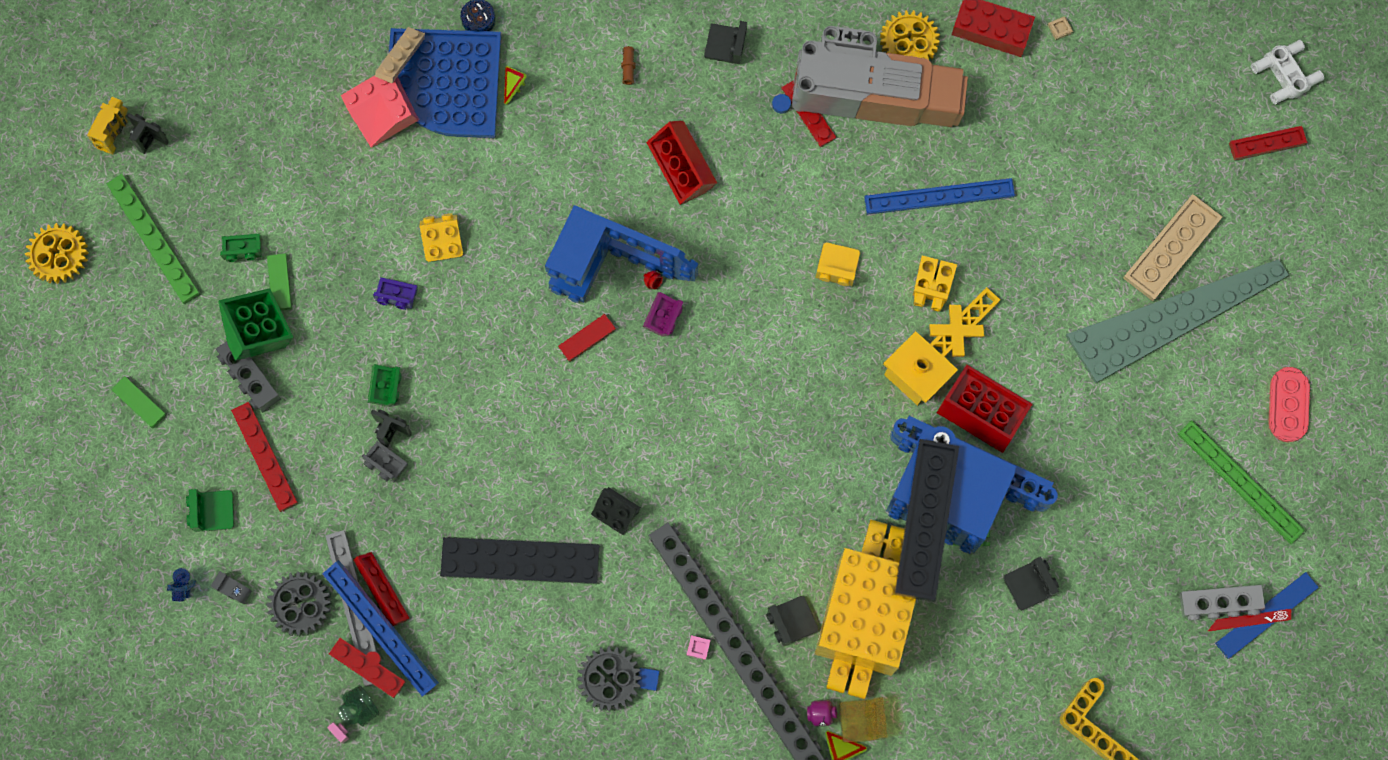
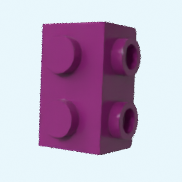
[643,292,683,337]

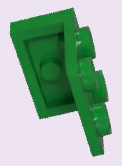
[186,489,234,532]

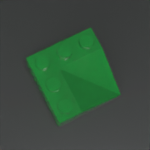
[218,288,294,361]

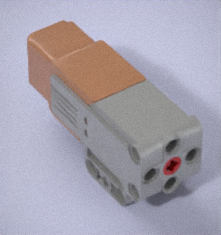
[792,26,968,127]

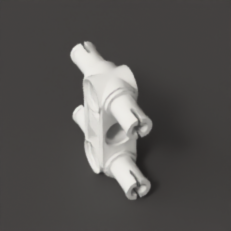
[1251,40,1324,104]

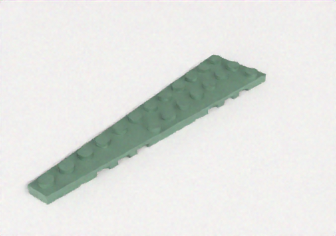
[1065,259,1289,384]

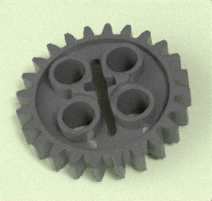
[266,572,332,636]
[577,646,642,712]

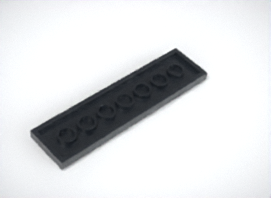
[894,439,959,602]
[440,537,599,584]

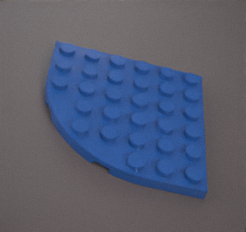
[389,28,501,138]

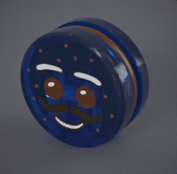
[460,0,496,32]

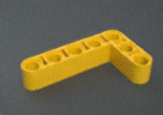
[1060,678,1139,760]

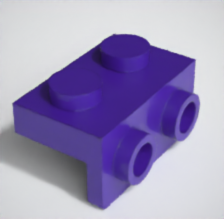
[373,277,418,310]

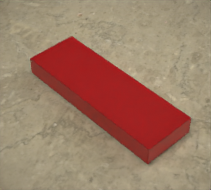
[558,314,616,362]

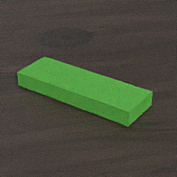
[267,253,292,310]
[111,376,166,428]

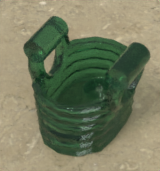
[338,685,380,727]

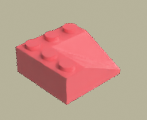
[341,75,419,148]

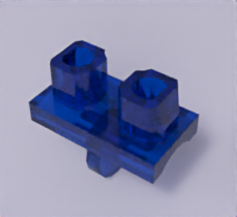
[167,568,196,601]

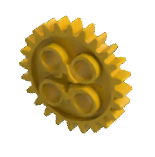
[880,10,940,60]
[25,223,89,284]

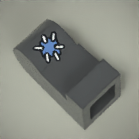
[211,571,252,605]

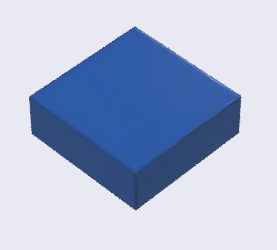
[637,668,659,691]

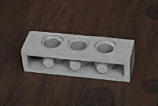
[1179,585,1265,621]

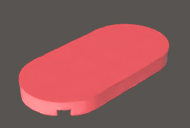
[1269,367,1310,443]

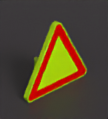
[504,66,527,105]
[825,731,867,760]

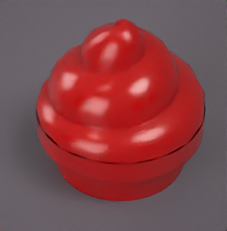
[643,271,663,290]

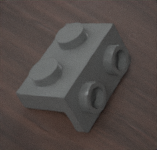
[361,441,408,483]

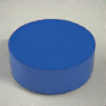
[772,94,791,114]

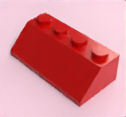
[646,120,717,205]

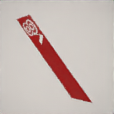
[1207,609,1291,632]

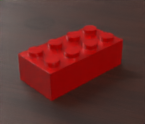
[951,0,1035,57]

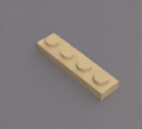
[375,27,425,83]

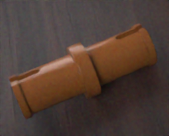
[621,46,636,85]

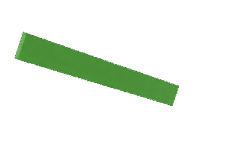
[1177,420,1305,544]

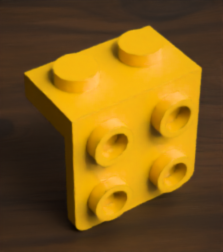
[419,213,463,262]
[815,243,860,287]

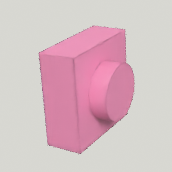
[687,635,711,660]
[327,722,349,744]

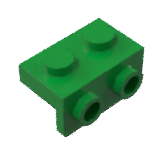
[220,234,262,262]
[367,364,402,407]

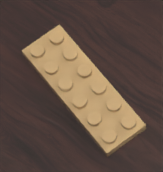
[1123,194,1222,301]

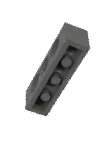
[216,341,281,413]

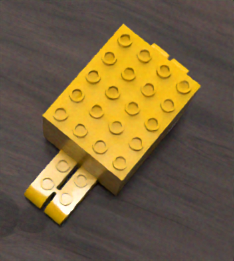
[814,519,916,699]

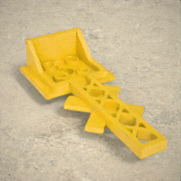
[883,287,1000,406]

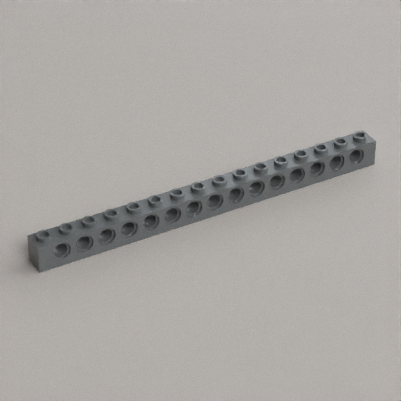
[649,523,829,760]

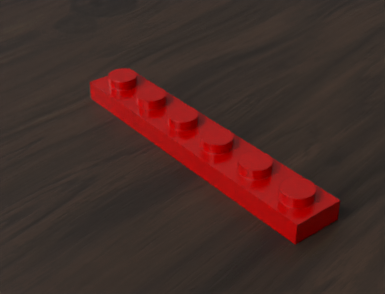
[231,402,298,512]

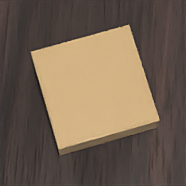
[1048,16,1073,40]

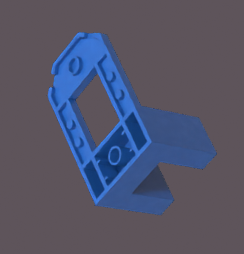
[545,205,698,303]

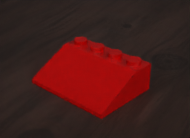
[937,364,1032,453]

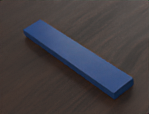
[1215,572,1319,659]

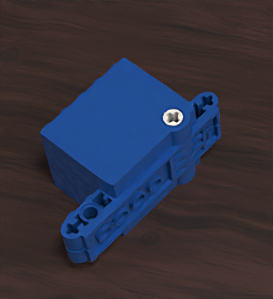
[886,416,1058,554]

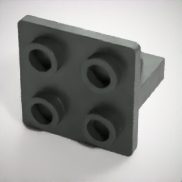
[127,113,169,154]
[371,409,412,447]
[591,487,641,535]

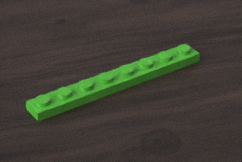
[106,174,200,304]

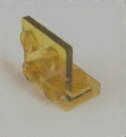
[839,697,887,743]

